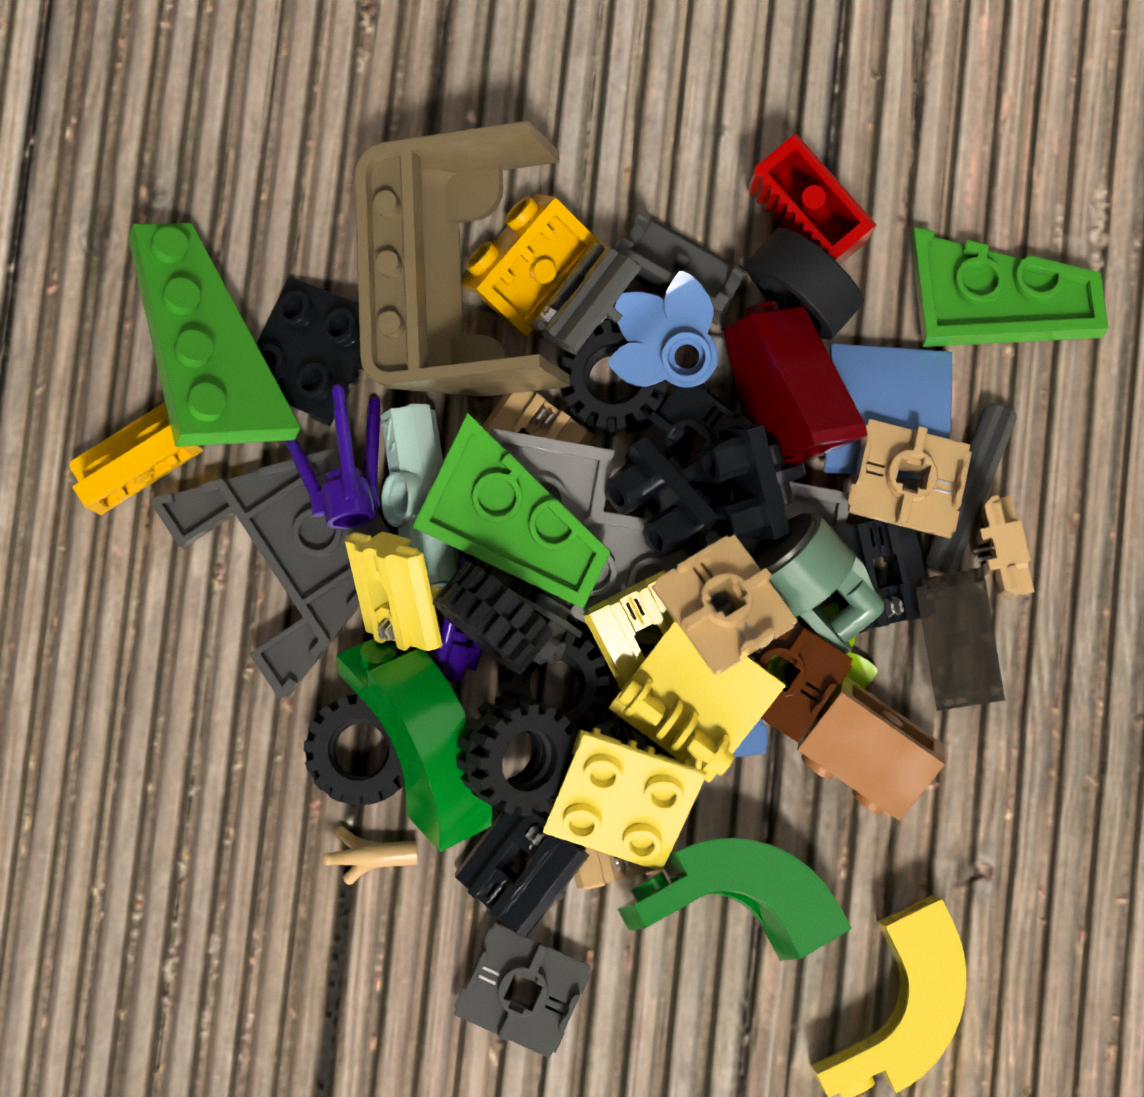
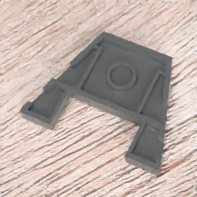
[149,448,392,700]

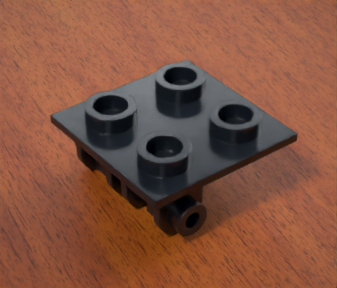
[256,277,364,427]

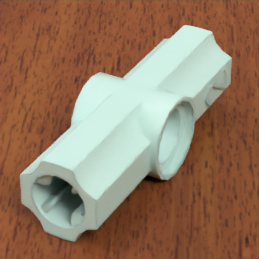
[380,404,459,588]

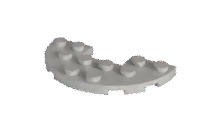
[490,428,849,645]

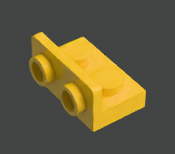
[462,194,605,337]
[69,402,204,515]

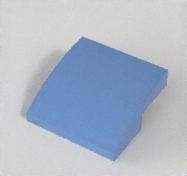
[824,344,952,479]

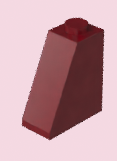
[723,301,868,463]

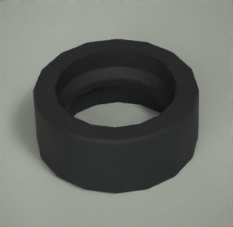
[746,228,864,340]

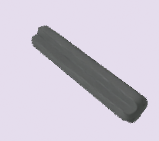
[925,403,1017,576]

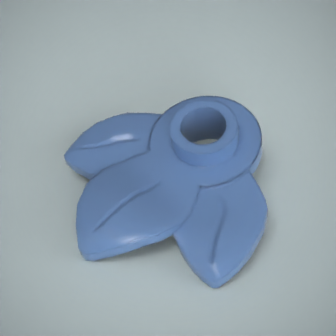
[608,271,718,388]

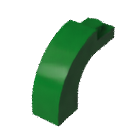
[336,638,492,852]
[617,838,852,961]

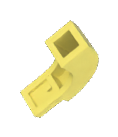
[810,895,967,1097]

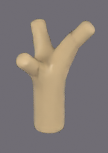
[322,826,417,885]

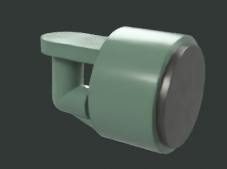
[752,513,884,654]

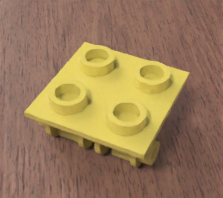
[609,621,786,783]
[543,727,706,872]

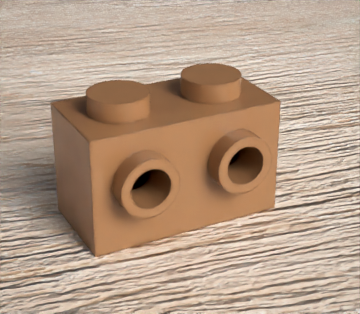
[797,676,945,821]

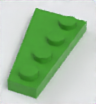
[128,223,301,447]

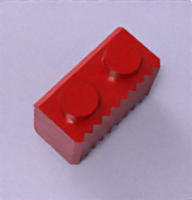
[749,134,877,265]

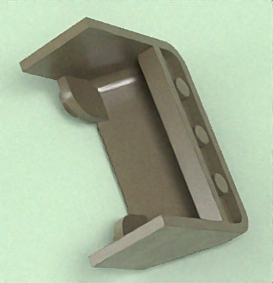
[355,120,570,397]

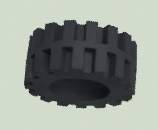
[303,694,405,806]
[456,694,577,816]

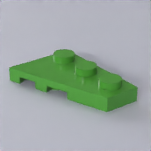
[910,227,1109,347]
[412,413,611,609]

